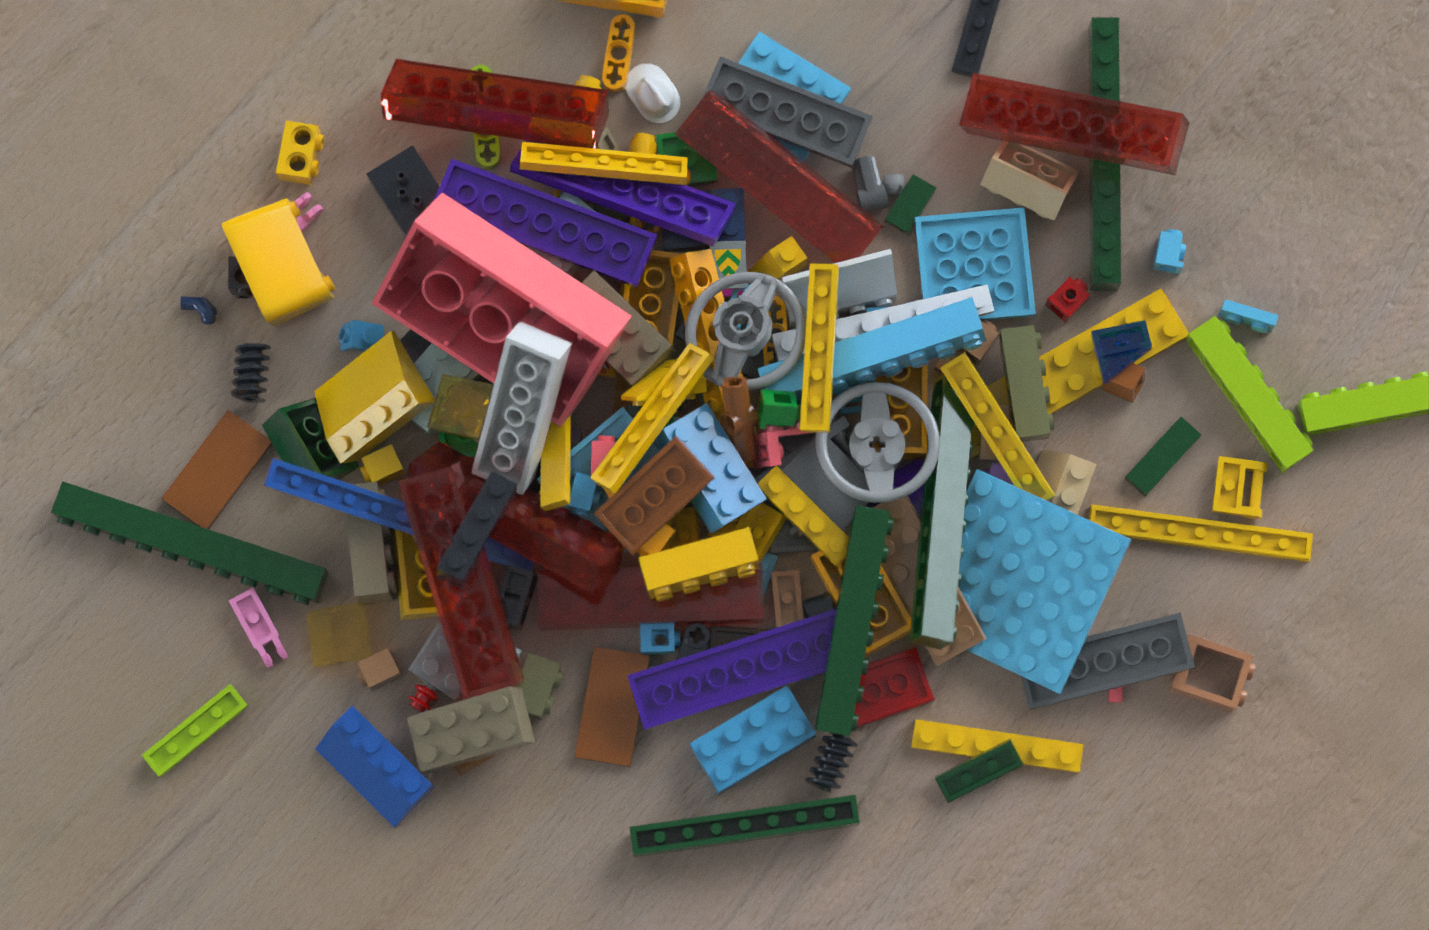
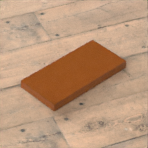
[161,410,272,529]
[594,436,716,555]
[575,646,650,767]

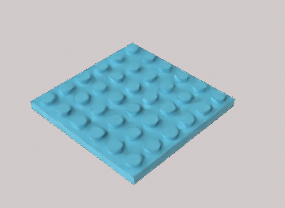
[958,469,1132,694]

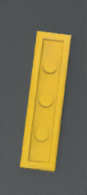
[540,415,571,511]

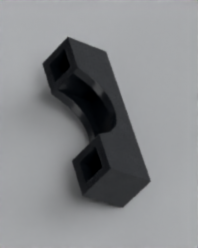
[437,471,517,590]

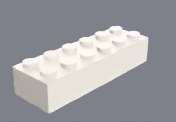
[471,322,572,495]

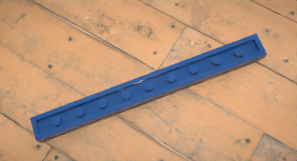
[263,458,539,571]

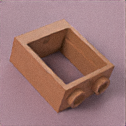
[1168,634,1255,712]

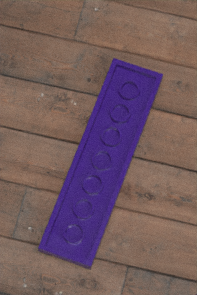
[510,130,736,247]
[434,158,658,288]
[627,609,836,730]

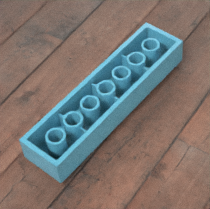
[758,297,987,403]

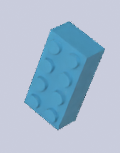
[654,403,767,534]
[690,686,816,795]

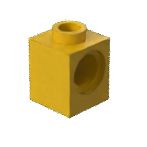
[360,444,405,486]

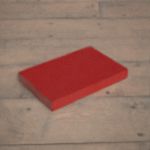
[854,647,935,728]

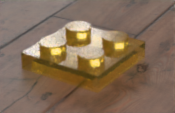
[427,374,494,440]

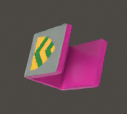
[710,241,747,297]

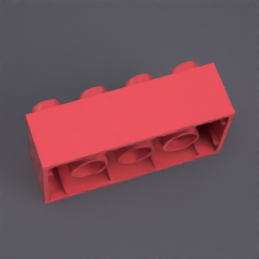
[372,193,632,427]

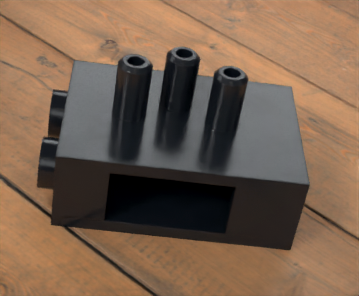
[366,145,440,238]

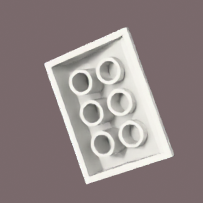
[781,249,897,328]

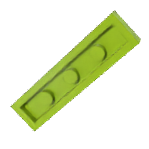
[142,684,249,778]

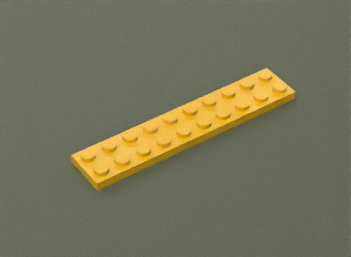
[969,288,1189,461]

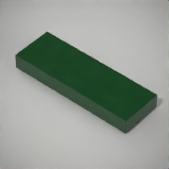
[1125,417,1202,496]
[935,739,1024,803]

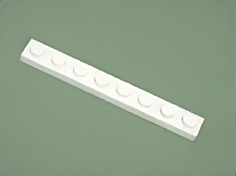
[772,285,994,362]

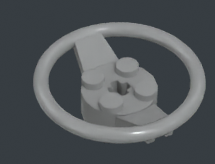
[685,272,806,391]
[816,382,940,503]

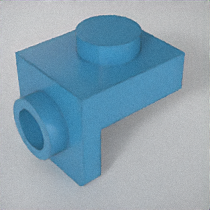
[338,320,384,352]

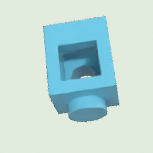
[1153,229,1186,274]

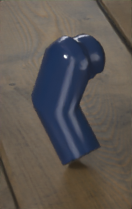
[180,296,217,325]

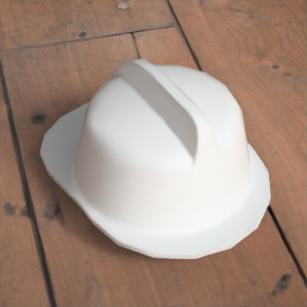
[625,64,680,123]

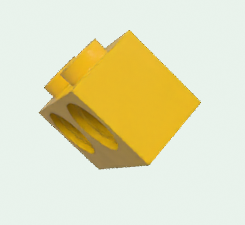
[276,121,324,185]

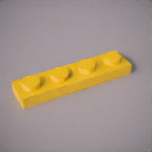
[758,466,849,566]

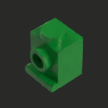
[757,390,801,429]

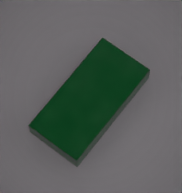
[884,174,937,235]

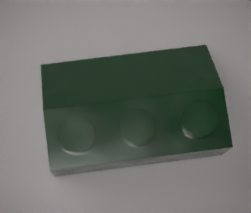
[262,398,359,480]

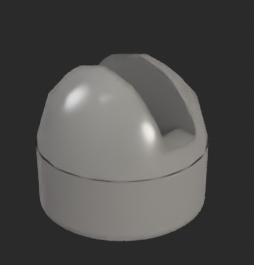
[883,174,905,195]

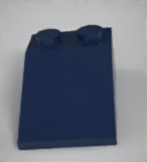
[662,188,745,252]

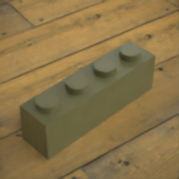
[999,325,1054,442]

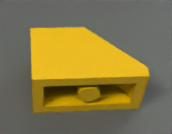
[747,236,807,282]

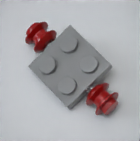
[407,609,486,713]

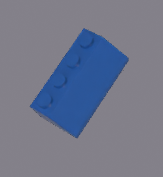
[315,706,435,828]

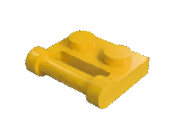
[1211,456,1268,519]

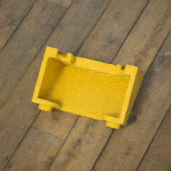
[221,198,336,327]

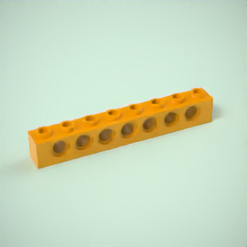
[669,249,757,470]

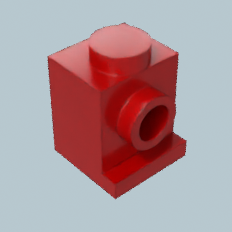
[1046,276,1090,323]

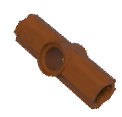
[721,376,758,462]

